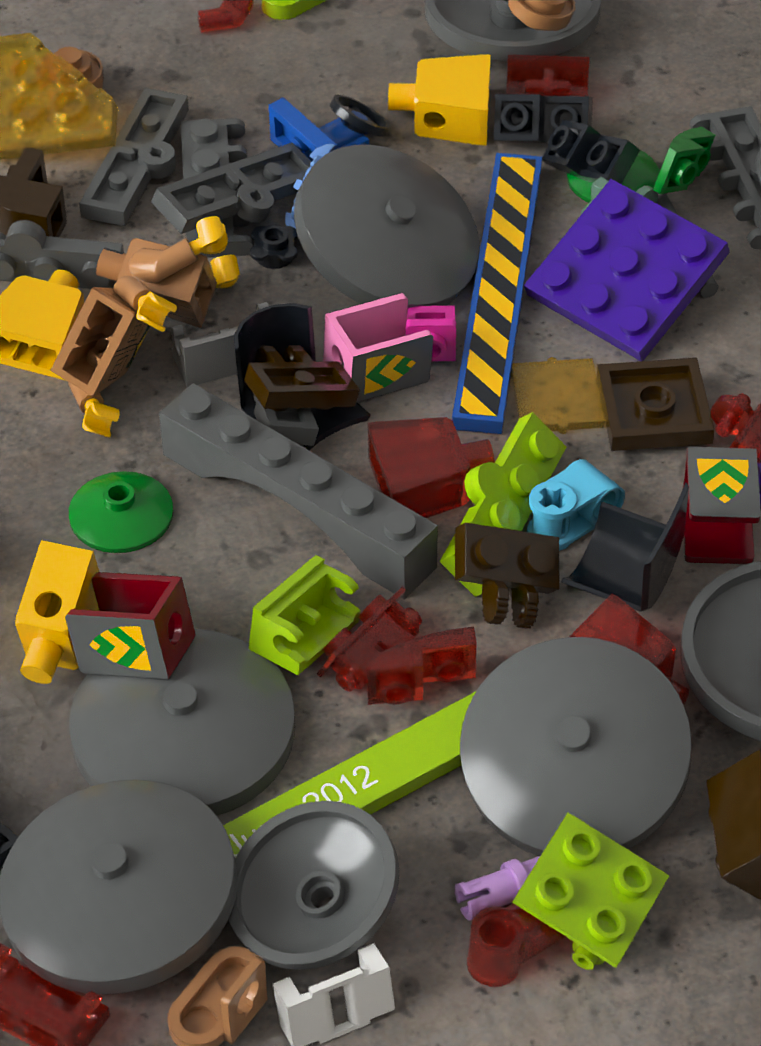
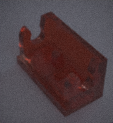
[0,944,110,1046]

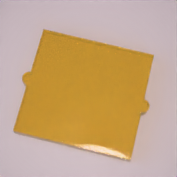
[511,357,605,434]

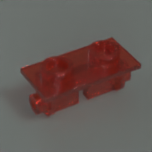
[317,586,422,692]

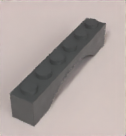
[159,383,438,600]

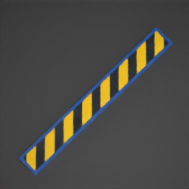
[452,153,542,434]

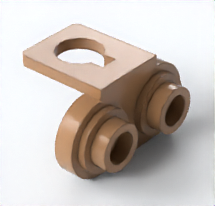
[167,946,268,1046]

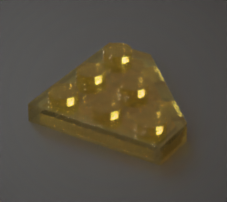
[0,32,118,160]

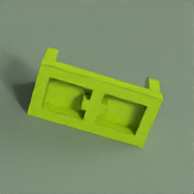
[248,555,361,675]

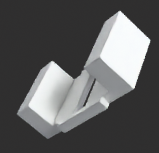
[273,943,395,1046]

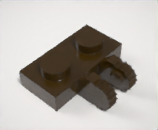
[244,345,360,411]
[455,523,560,629]

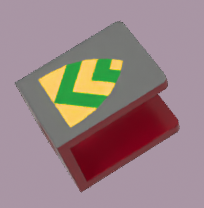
[682,447,761,564]
[65,572,196,679]

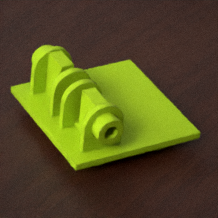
[512,812,669,970]

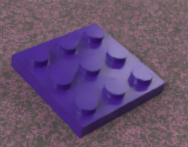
[523,179,730,361]

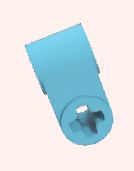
[527,459,625,551]

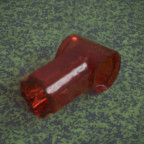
[466,903,566,987]

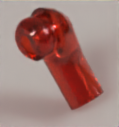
[197,0,254,33]

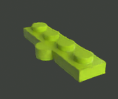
[439,412,567,597]

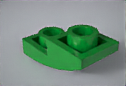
[653,127,716,194]

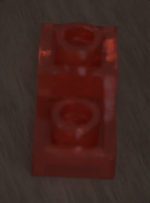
[366,627,477,705]

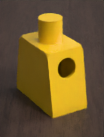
[388,54,491,145]
[0,270,84,380]
[15,540,99,684]

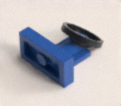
[269,95,390,162]

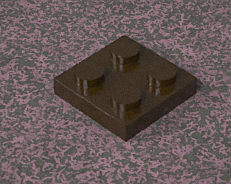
[596,357,715,451]

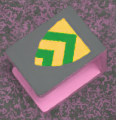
[323,293,433,403]

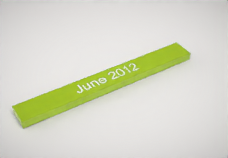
[223,692,476,858]

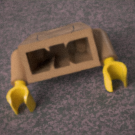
[96,216,240,328]
[50,276,177,438]

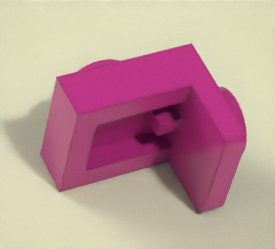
[406,306,456,362]

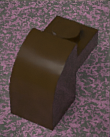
[0,147,67,237]

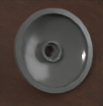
[229,801,399,970]

